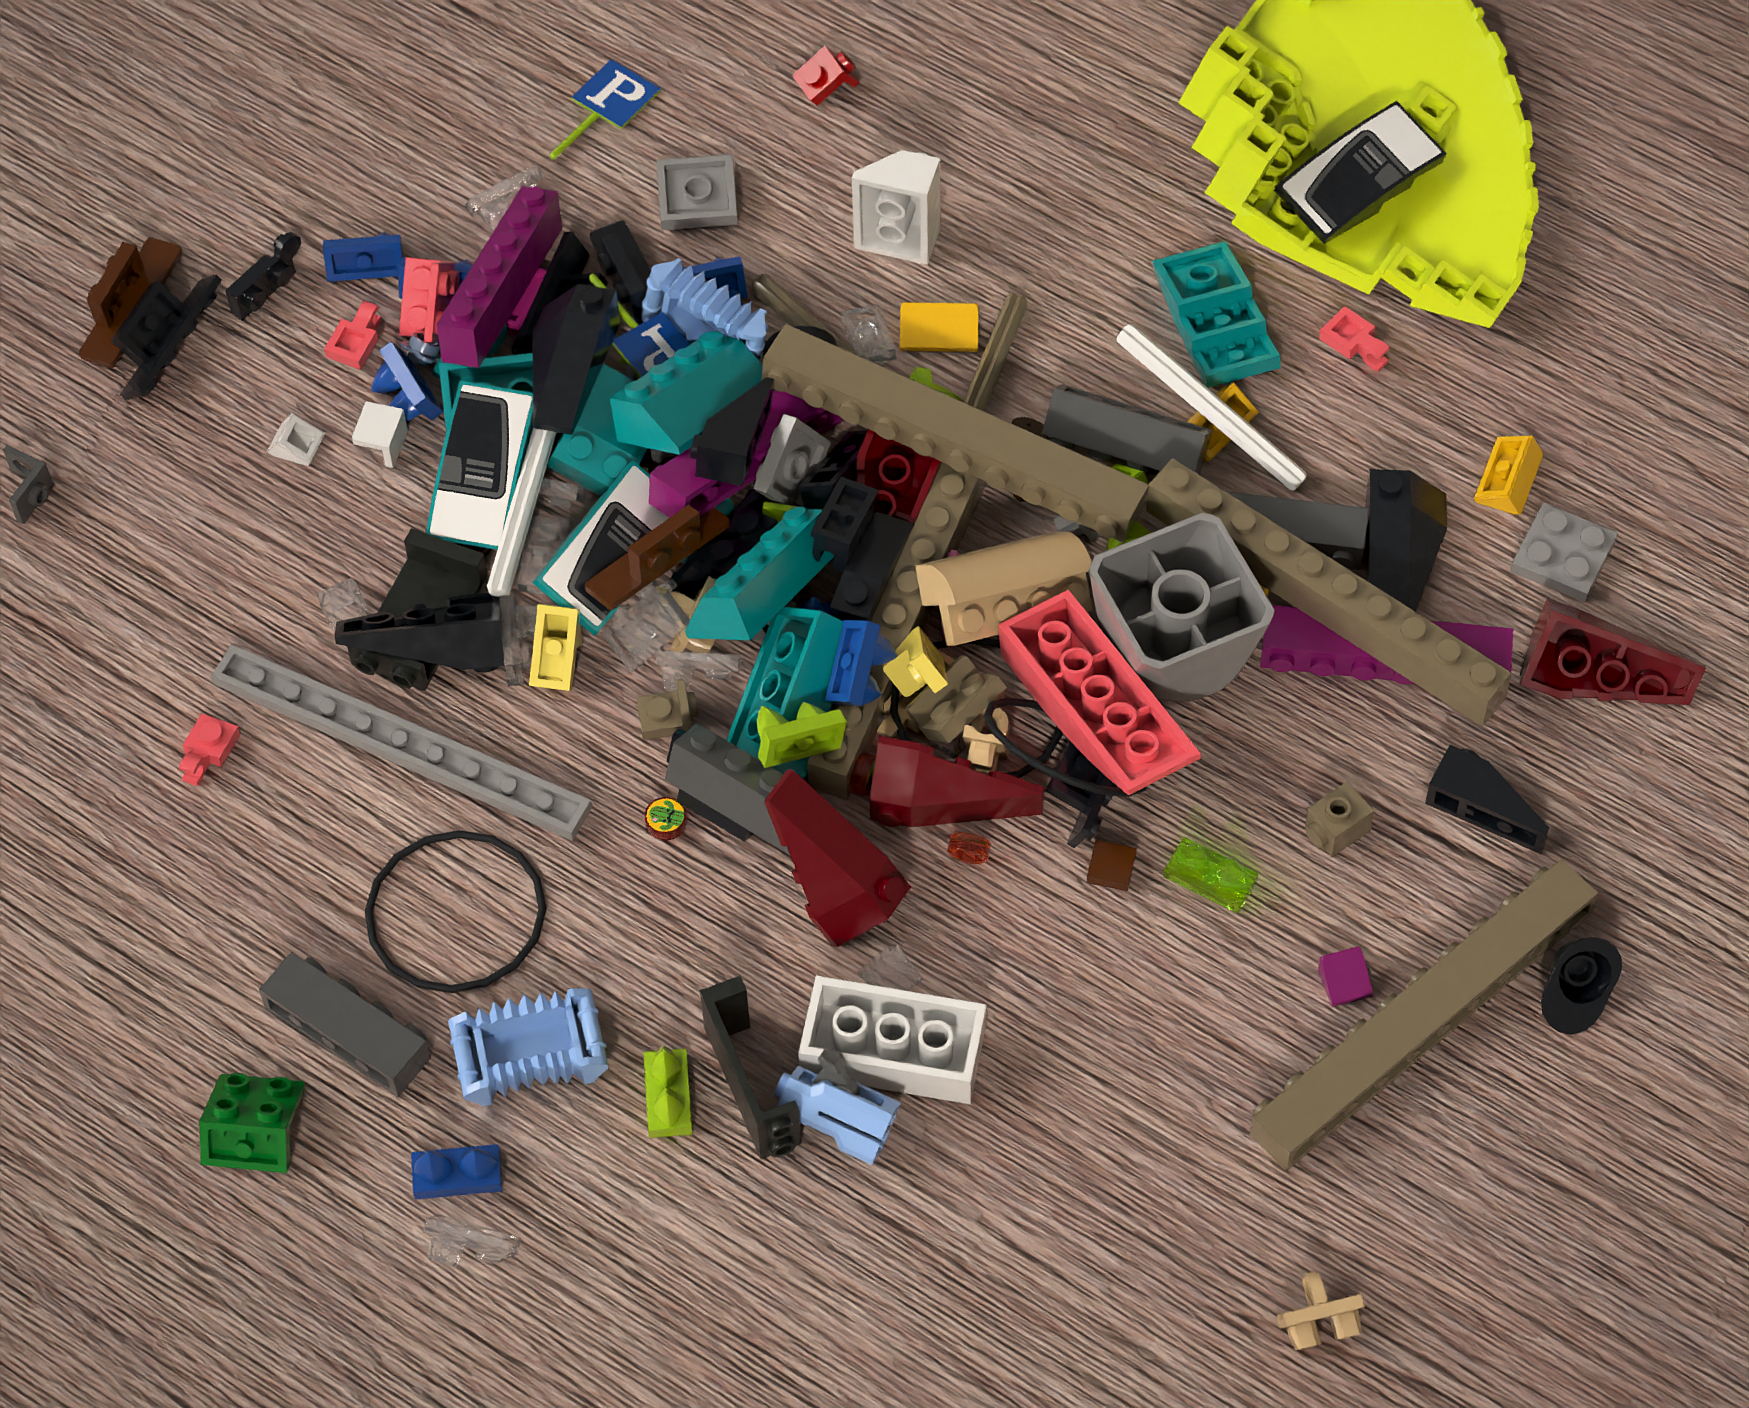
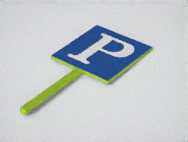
[550,60,661,160]
[589,274,690,378]

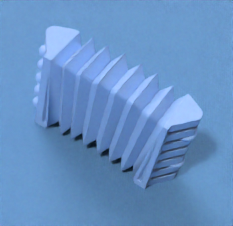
[641,258,769,360]
[448,988,609,1107]

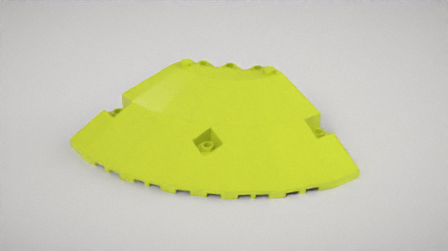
[1178,0,1539,328]

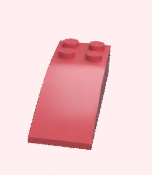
[998,590,1201,795]

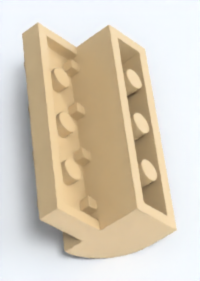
[915,531,1092,646]

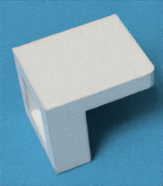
[352,401,408,468]

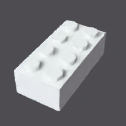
[798,976,986,1104]

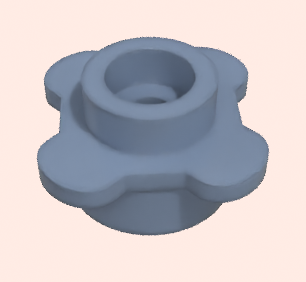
[400,332,441,366]

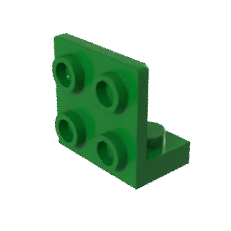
[199,1073,305,1173]

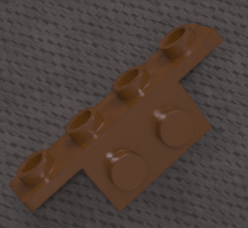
[79,237,183,368]
[585,505,730,610]

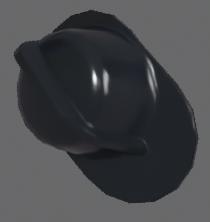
[1541,937,1622,1035]

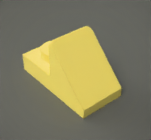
[529,604,582,691]
[883,626,948,697]

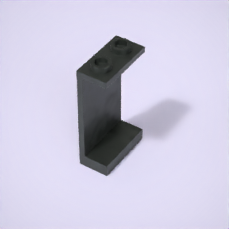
[347,529,488,691]
[700,976,801,1159]

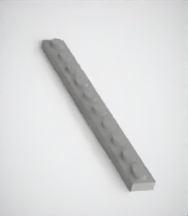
[211,644,592,841]

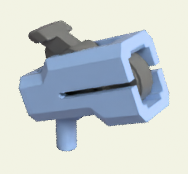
[774,1049,901,1165]

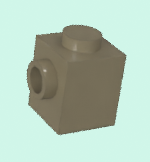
[1305,782,1374,857]

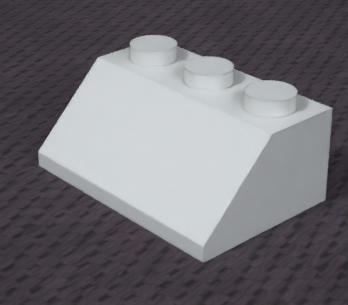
[852,150,940,265]

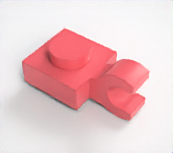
[324,301,382,370]
[1319,306,1389,372]
[179,713,240,786]

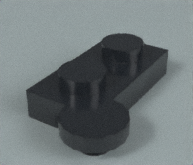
[225,232,301,321]

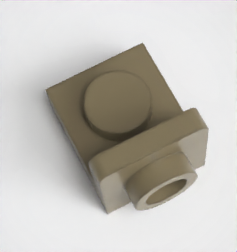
[637,679,698,740]

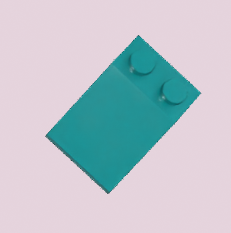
[547,363,647,496]

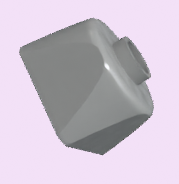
[1089,513,1274,701]

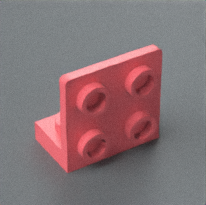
[399,257,459,343]

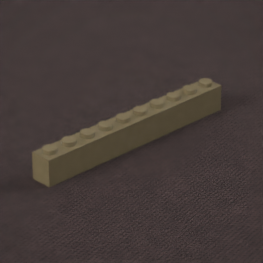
[761,324,1148,543]
[1146,458,1512,727]
[807,462,987,800]
[1250,859,1598,1171]

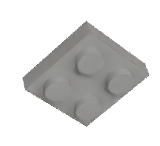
[656,154,738,230]
[753,414,831,507]
[1510,502,1618,602]

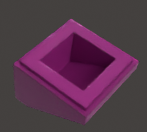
[1318,946,1373,1007]

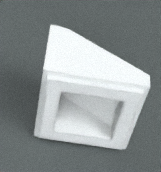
[267,413,325,466]

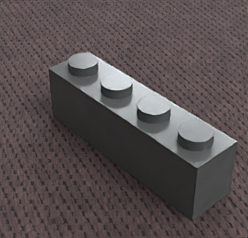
[1041,384,1213,475]
[1225,491,1368,570]
[665,723,835,855]
[259,952,430,1097]

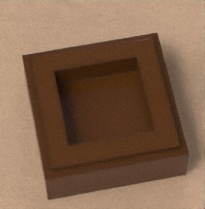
[1087,840,1137,891]

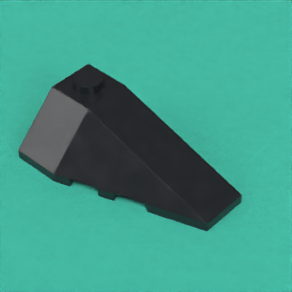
[532,284,620,435]

